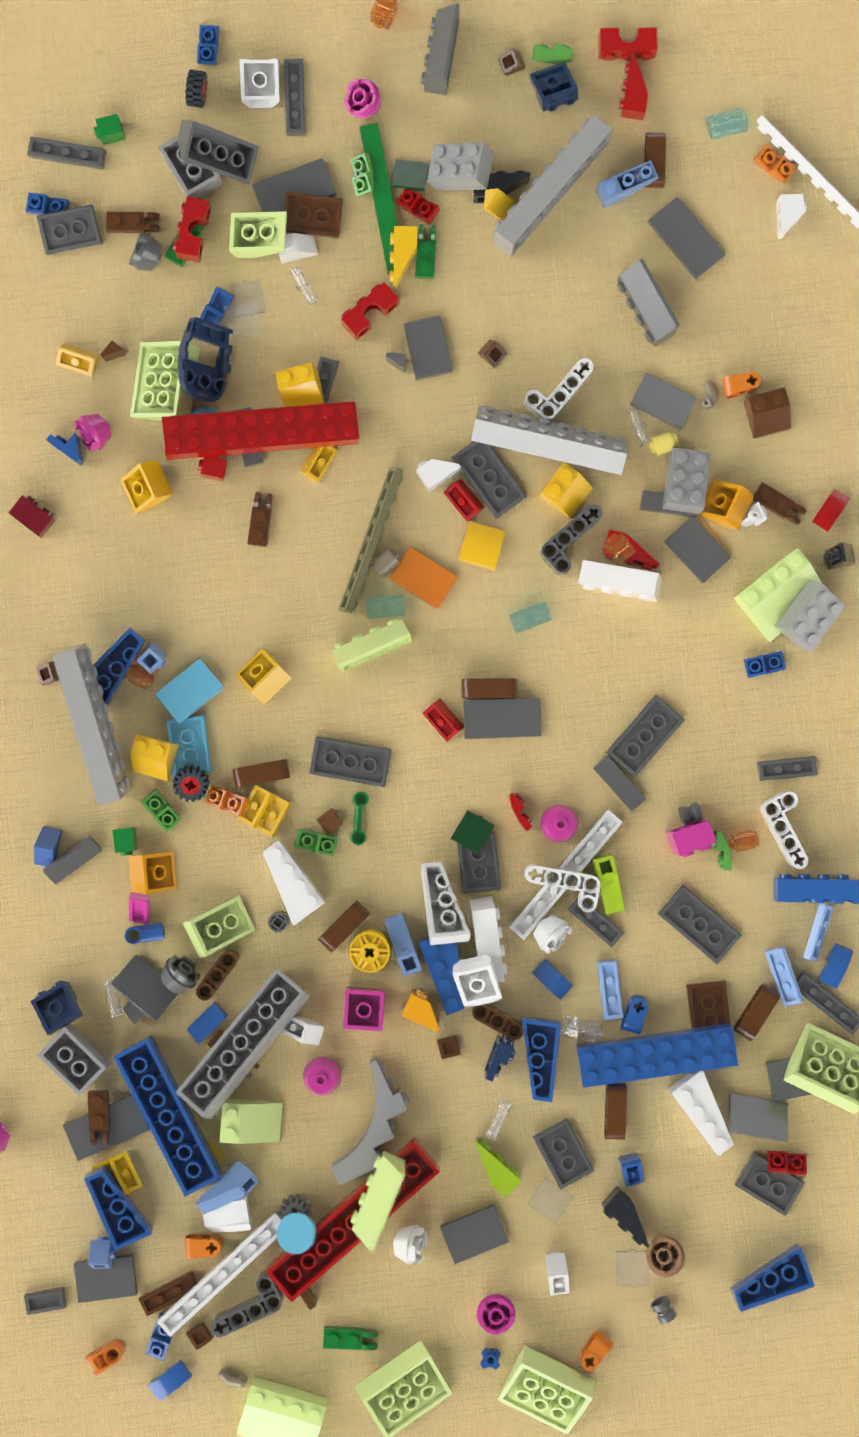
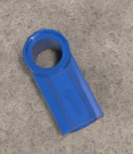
[125,922,165,944]

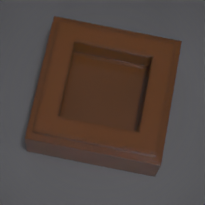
[437,1035,460,1059]
[301,1287,317,1310]
[186,1321,213,1351]

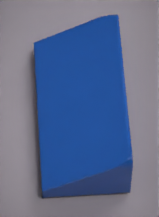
[187,1002,228,1044]

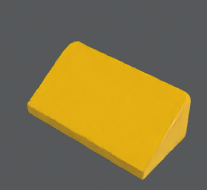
[484,189,515,220]
[56,344,99,377]
[300,447,338,483]

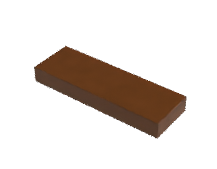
[138,1270,197,1316]

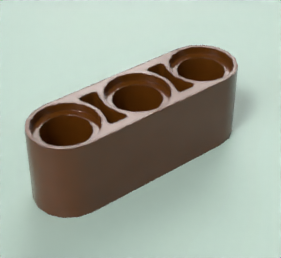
[644,133,666,188]
[461,678,517,699]
[232,759,290,788]
[318,900,371,953]
[196,950,239,1001]
[733,983,780,1041]
[472,1004,524,1040]
[604,1083,627,1140]

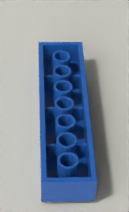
[576,1023,738,1088]
[113,1035,223,1197]

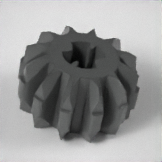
[279,1194,312,1219]

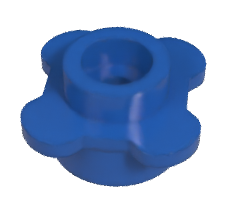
[481,1348,501,1369]

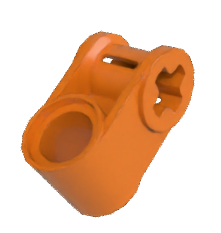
[722,372,761,399]
[185,1234,224,1259]
[579,1330,614,1371]
[85,1339,125,1375]

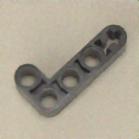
[540,504,602,576]
[211,1270,284,1337]

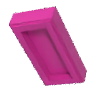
[129,892,150,925]

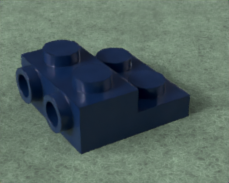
[529,62,578,112]
[31,980,83,1035]
[484,1034,515,1082]

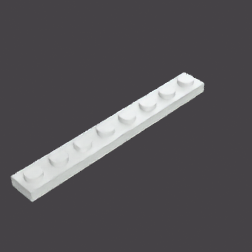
[756,115,859,229]
[509,809,622,940]
[157,1212,282,1337]

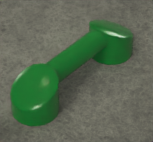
[349,791,369,845]

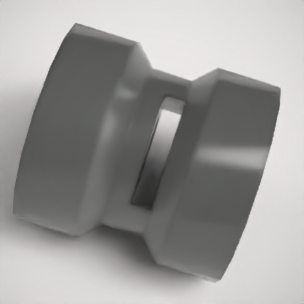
[678,802,703,826]
[268,911,289,932]
[651,1296,677,1324]

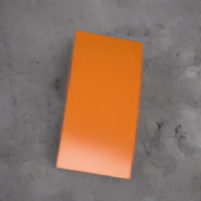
[753,144,797,184]
[205,785,249,817]

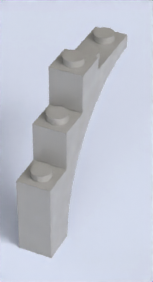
[331,1057,410,1185]

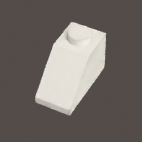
[776,194,807,239]
[279,233,318,264]
[416,459,461,492]
[282,1015,324,1045]
[545,1252,569,1296]

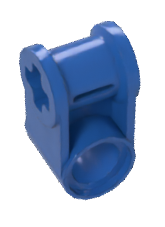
[621,995,648,1035]

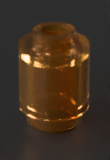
[125,664,156,690]
[729,830,759,853]

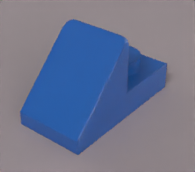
[46,433,83,466]

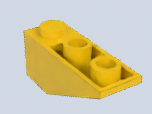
[390,226,417,289]

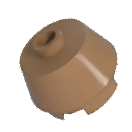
[646,1236,685,1277]

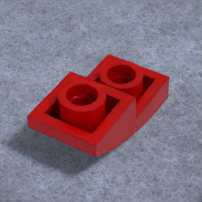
[396,189,440,225]
[812,489,851,532]
[508,793,533,831]
[767,1151,807,1175]

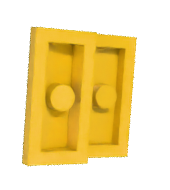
[458,521,506,571]
[237,785,292,837]
[91,1150,143,1195]

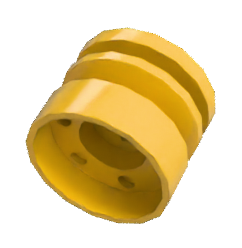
[349,929,391,973]

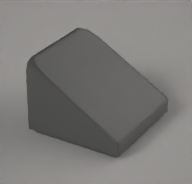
[386,353,405,373]
[123,1002,145,1024]

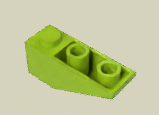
[592,854,625,915]
[475,1138,522,1199]

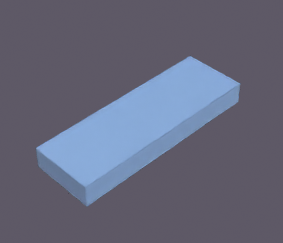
[803,903,834,962]
[765,946,803,1007]
[597,959,624,1020]

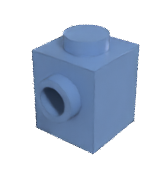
[136,641,167,674]
[88,1237,116,1269]

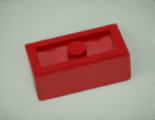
[443,479,485,522]
[422,699,464,742]

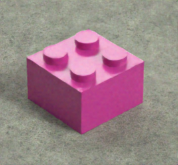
[666,820,716,857]
[343,987,385,1031]

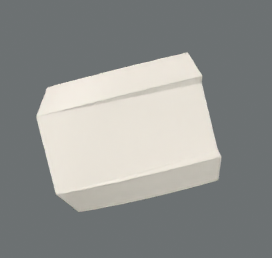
[240,59,280,108]
[453,954,502,1007]
[203,1194,253,1232]

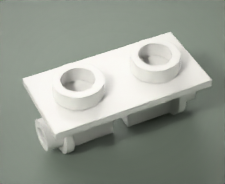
[741,502,768,527]

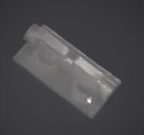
[562,1016,603,1043]

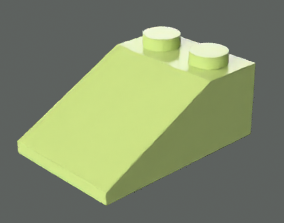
[229,212,287,258]
[183,896,255,958]
[220,1098,283,1144]

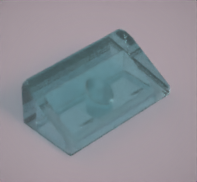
[706,108,748,140]
[365,595,405,619]
[509,601,551,633]

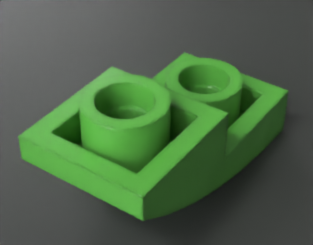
[532,43,573,64]
[350,152,374,197]
[141,789,181,832]
[294,828,338,856]
[711,831,732,871]

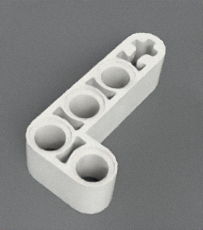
[524,358,593,422]
[760,791,808,869]
[524,864,600,912]

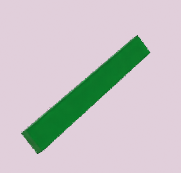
[359,123,398,275]

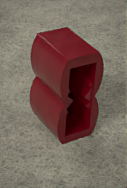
[8,495,55,538]

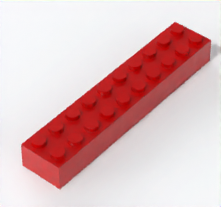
[161,401,360,460]
[266,1137,440,1303]

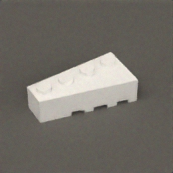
[578,560,662,602]
[263,839,326,926]
[421,862,471,945]
[469,896,507,982]
[668,1071,734,1156]

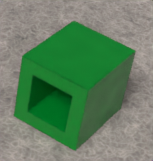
[94,114,125,145]
[112,827,138,856]

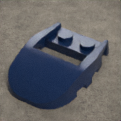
[178,317,233,402]

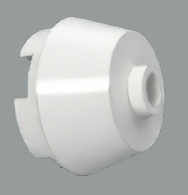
[534,915,572,954]
[393,1225,427,1265]

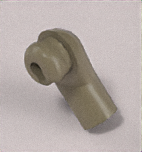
[702,381,718,409]
[218,1368,248,1389]

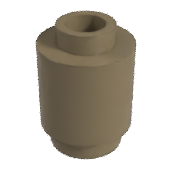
[371,549,400,577]

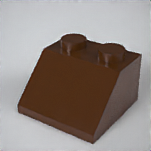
[743,387,791,439]

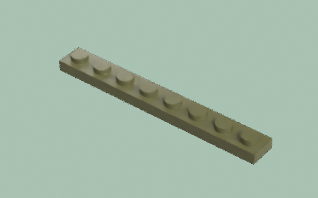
[338,467,403,614]

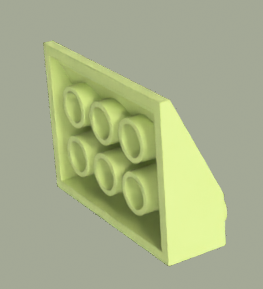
[130,341,200,421]
[734,548,822,642]
[332,618,412,672]
[784,1023,859,1114]
[351,1151,405,1251]
[355,1341,452,1437]
[498,1346,595,1434]
[237,1376,328,1437]

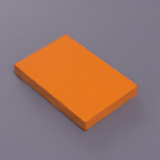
[389,547,458,610]

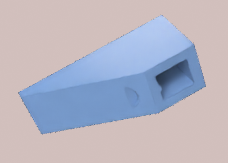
[597,160,659,208]
[384,913,422,977]
[195,1160,259,1214]

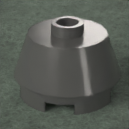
[129,233,162,271]
[160,954,200,994]

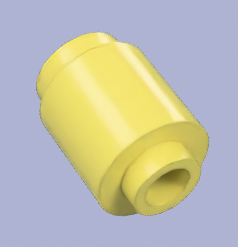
[649,432,679,456]

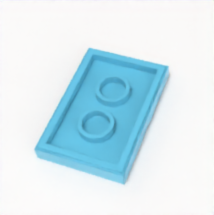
[155,658,224,724]
[166,715,212,777]

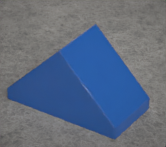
[34,826,62,867]
[532,959,573,1000]
[618,1153,644,1187]

